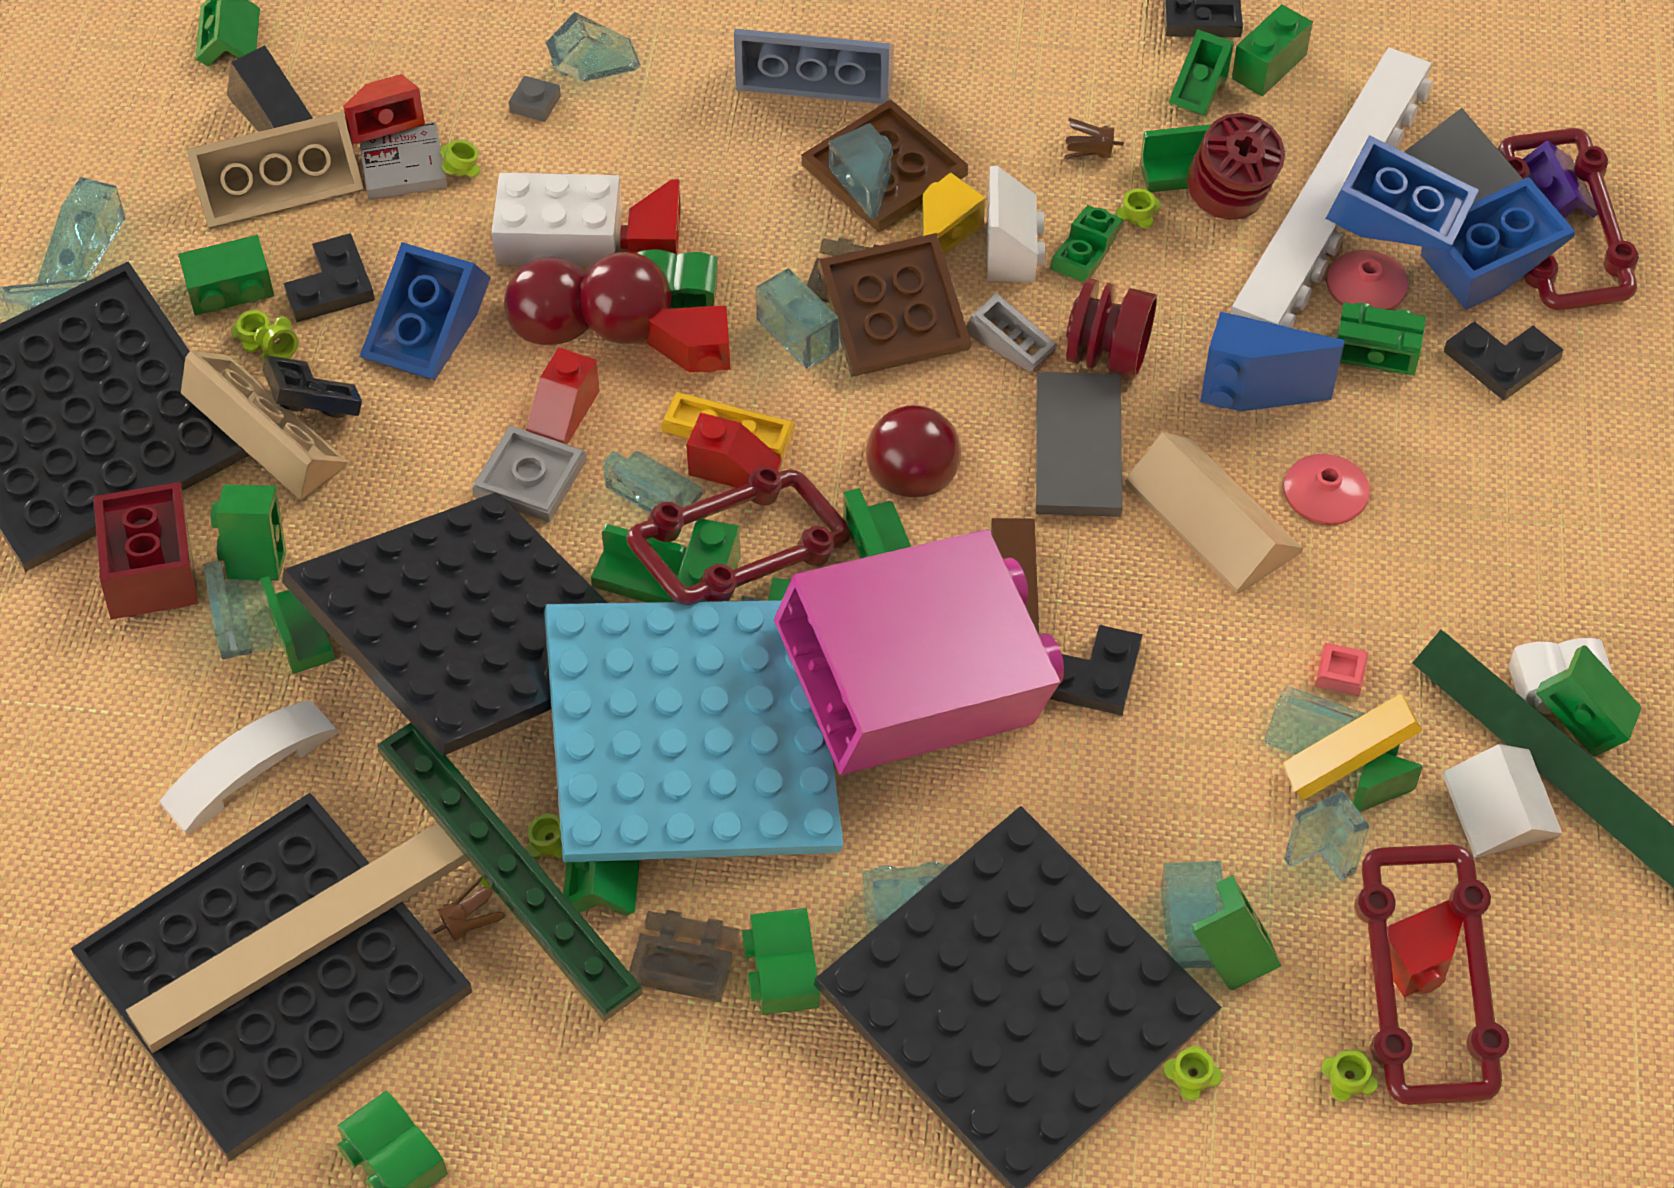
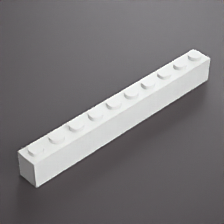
[1231,47,1433,328]

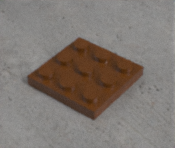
[801,99,968,232]
[818,233,971,377]

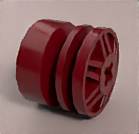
[1186,113,1285,220]
[1066,278,1157,378]

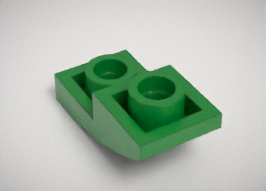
[1050,205,1123,282]

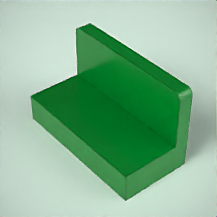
[195,0,260,66]
[1140,124,1212,192]
[843,488,911,559]
[591,524,687,603]
[260,576,335,674]
[1536,645,1641,757]
[563,860,640,916]
[1192,875,1281,990]

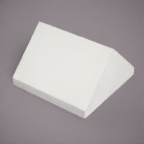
[1442,744,1562,858]

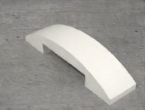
[160,700,338,835]

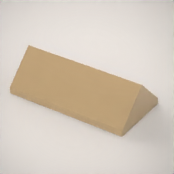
[186,112,364,228]
[181,350,348,500]
[1125,432,1303,595]

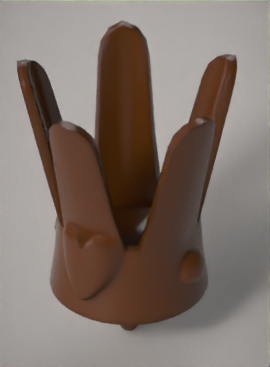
[1064,118,1124,159]
[433,876,505,942]

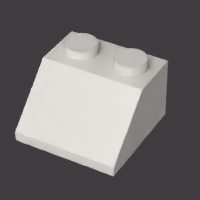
[987,166,1045,282]

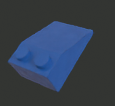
[1325,135,1479,250]
[1421,177,1575,310]
[359,242,491,381]
[1200,311,1345,412]

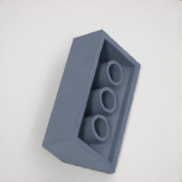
[734,29,894,104]

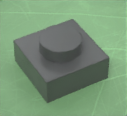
[509,76,561,122]

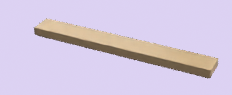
[126,823,469,1053]

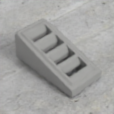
[966,293,1058,373]

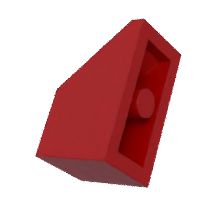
[343,74,425,145]
[620,179,681,255]
[646,305,730,373]
[526,347,600,445]
[686,412,782,488]
[1387,900,1463,997]

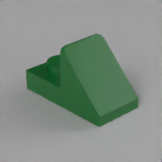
[1168,29,1234,117]
[1352,744,1423,812]

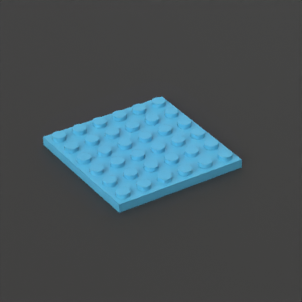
[545,601,844,862]

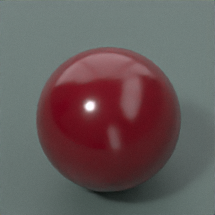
[580,252,671,344]
[504,257,589,345]
[866,405,961,497]

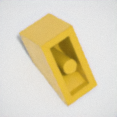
[922,173,986,255]

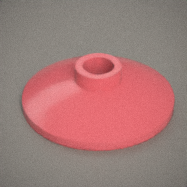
[1326,250,1408,310]
[1284,454,1370,525]

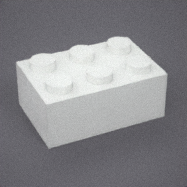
[492,173,622,267]

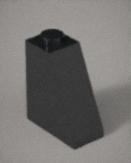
[227,45,313,132]

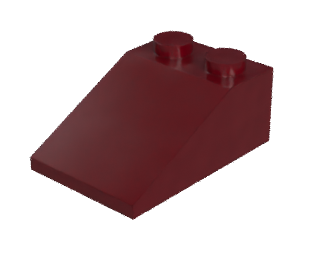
[93,482,199,620]

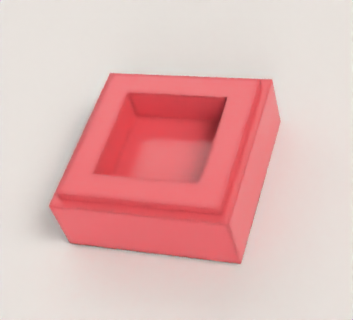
[1315,642,1369,696]

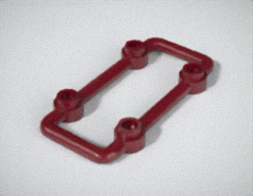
[1498,128,1639,310]
[627,466,851,605]
[1354,844,1509,1105]

